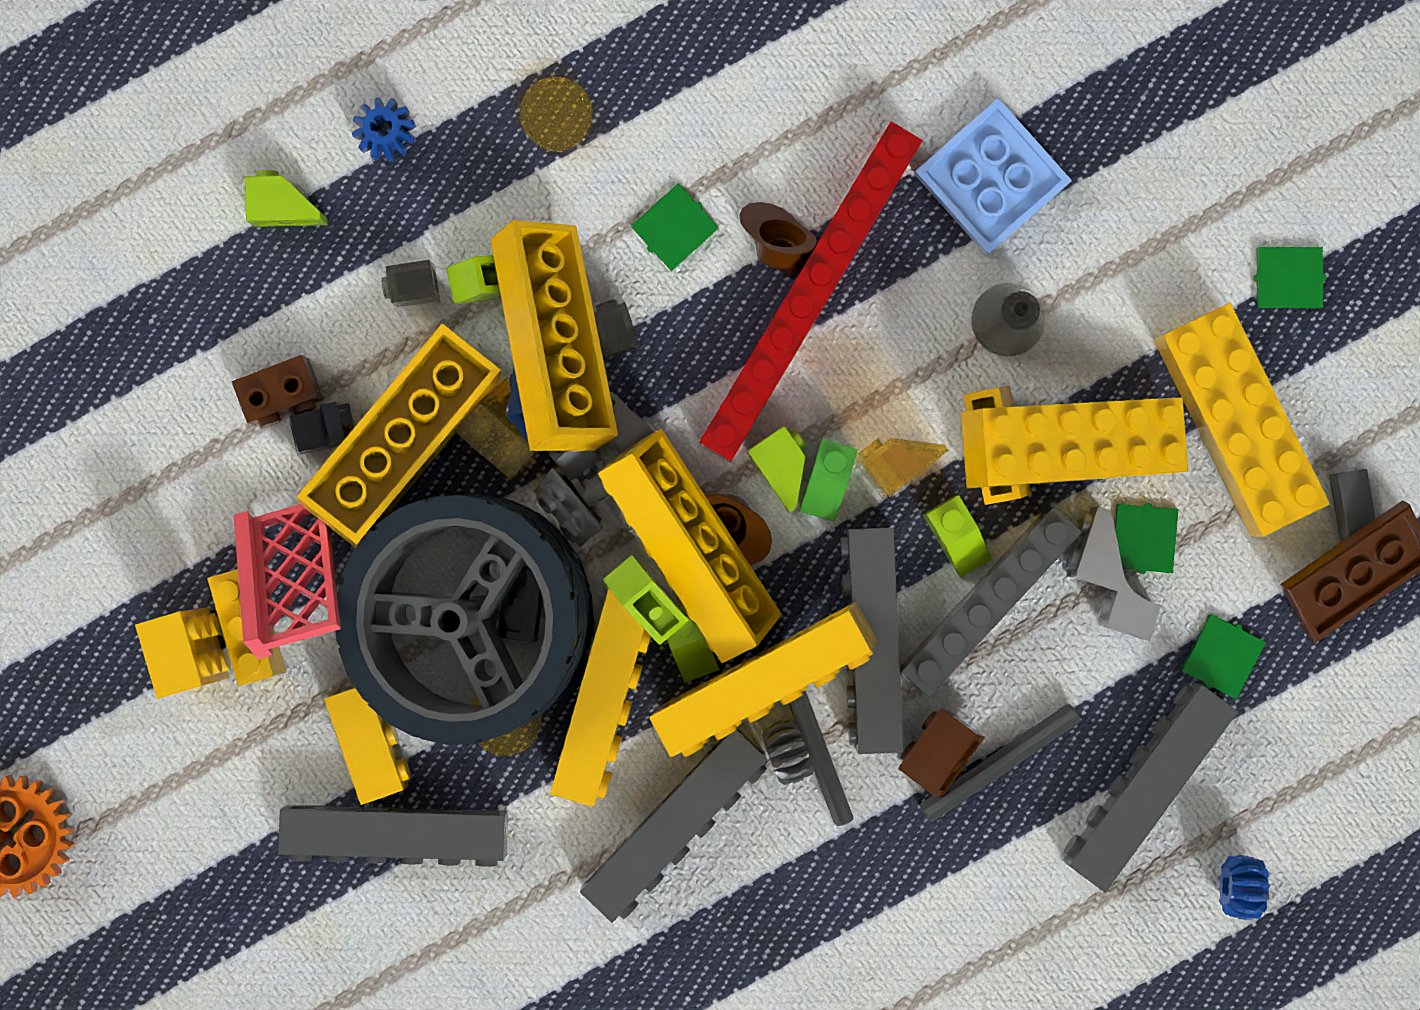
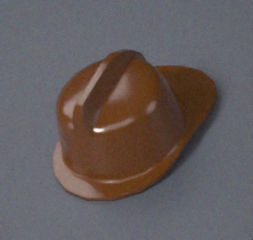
[739,202,817,275]
[705,494,772,565]

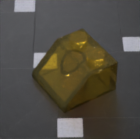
[454,377,541,481]
[855,438,949,499]

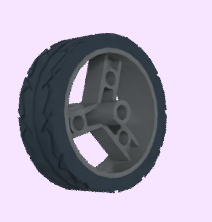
[335,494,594,745]

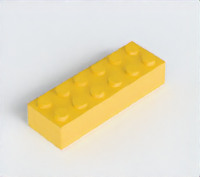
[490,220,618,451]
[1153,303,1330,537]
[296,324,501,548]
[961,397,1189,488]
[597,428,782,663]
[550,589,651,807]
[649,602,878,758]

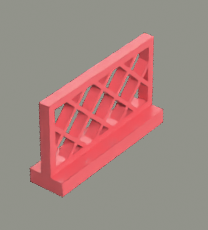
[234,504,341,660]

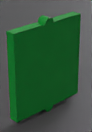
[631,183,719,272]
[1253,247,1327,309]
[1115,503,1179,574]
[1181,614,1266,699]

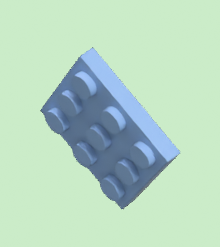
[914,98,1072,256]

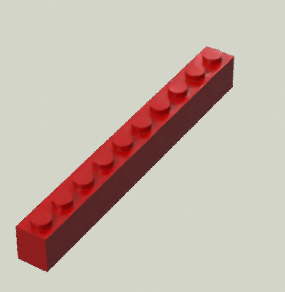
[699,121,923,463]

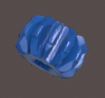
[352,97,416,162]
[1218,855,1271,920]

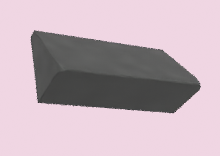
[1329,469,1375,543]

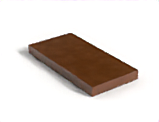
[1280,500,1420,643]

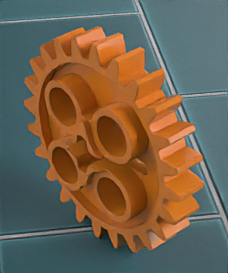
[0,775,75,898]

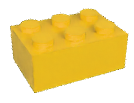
[135,607,231,699]

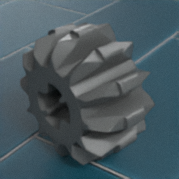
[762,719,814,785]

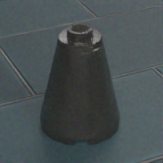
[971,283,1045,357]

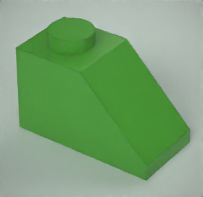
[799,439,858,522]

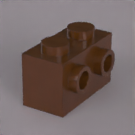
[231,355,324,429]
[898,708,985,797]

